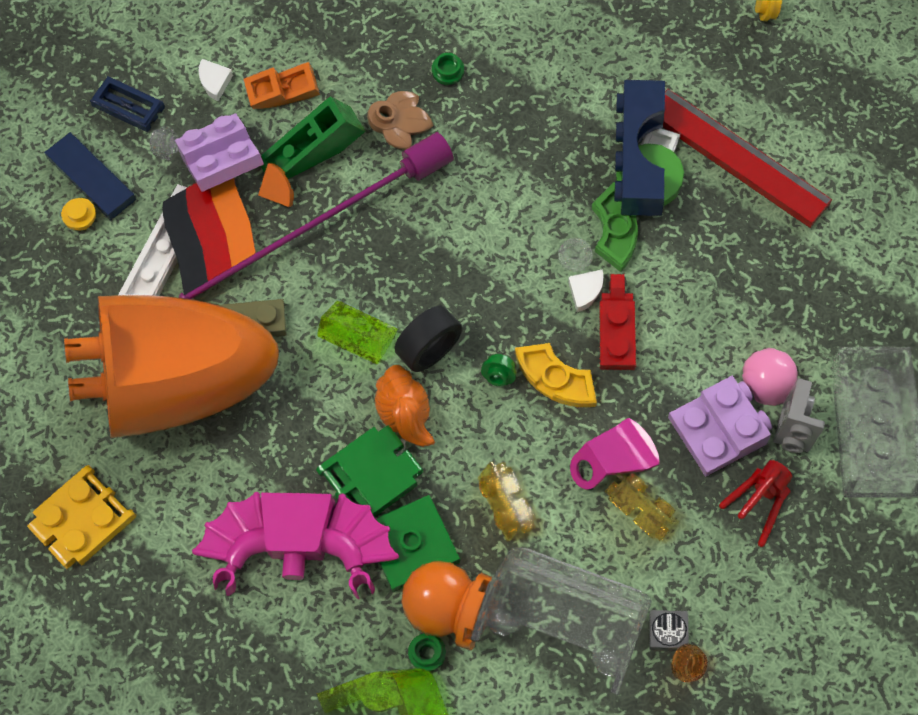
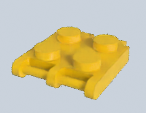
[27,465,137,569]

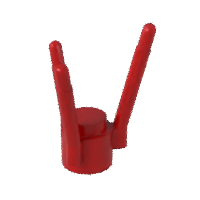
[719,460,793,547]

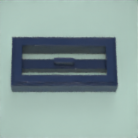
[90,76,165,132]

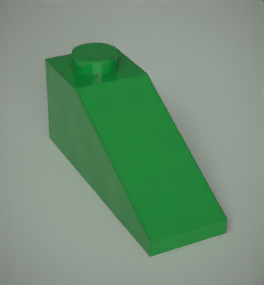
[261,96,366,179]

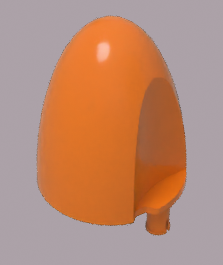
[64,295,279,438]

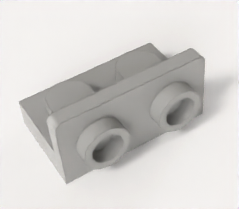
[773,378,825,453]

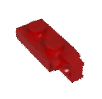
[599,274,636,370]

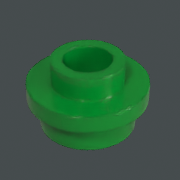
[481,354,517,386]
[408,633,446,672]

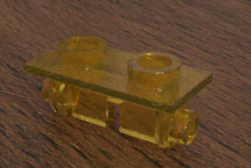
[477,461,536,542]
[605,472,680,541]

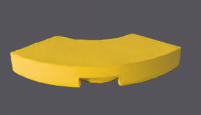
[515,343,597,408]

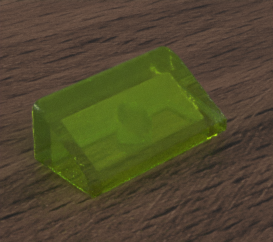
[317,300,398,364]

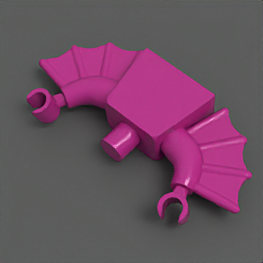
[192,492,399,599]

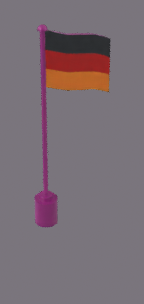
[162,132,454,299]

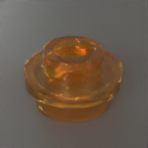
[671,643,708,682]

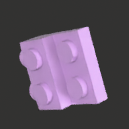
[175,113,264,192]
[668,375,772,477]

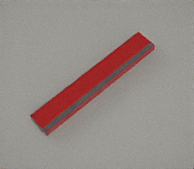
[663,89,832,228]

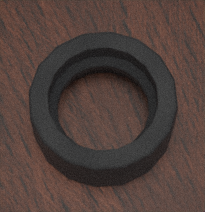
[394,305,462,372]

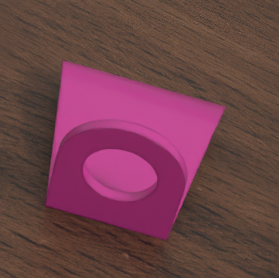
[570,418,660,489]

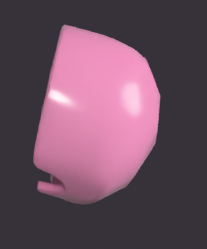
[742,348,798,406]

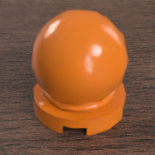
[401,561,496,651]

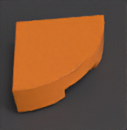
[258,163,294,207]

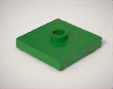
[375,495,460,592]

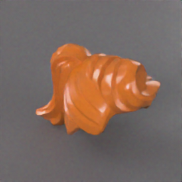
[375,365,435,447]

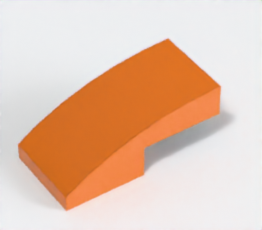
[244,62,320,109]

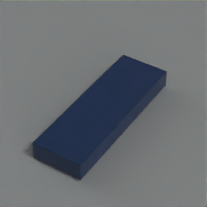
[44,132,136,221]

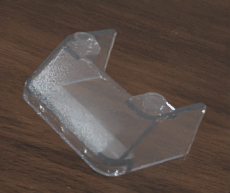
[471,547,652,695]

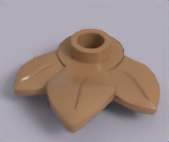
[367,91,433,150]

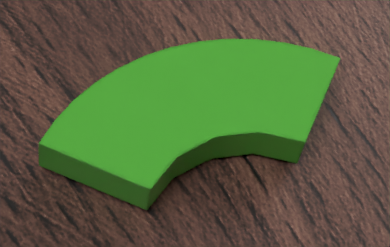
[592,182,638,272]

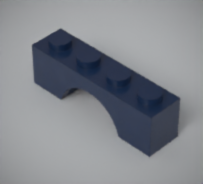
[614,80,665,216]

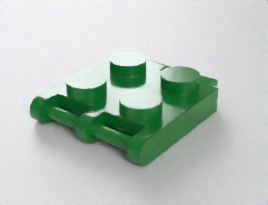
[316,425,424,517]

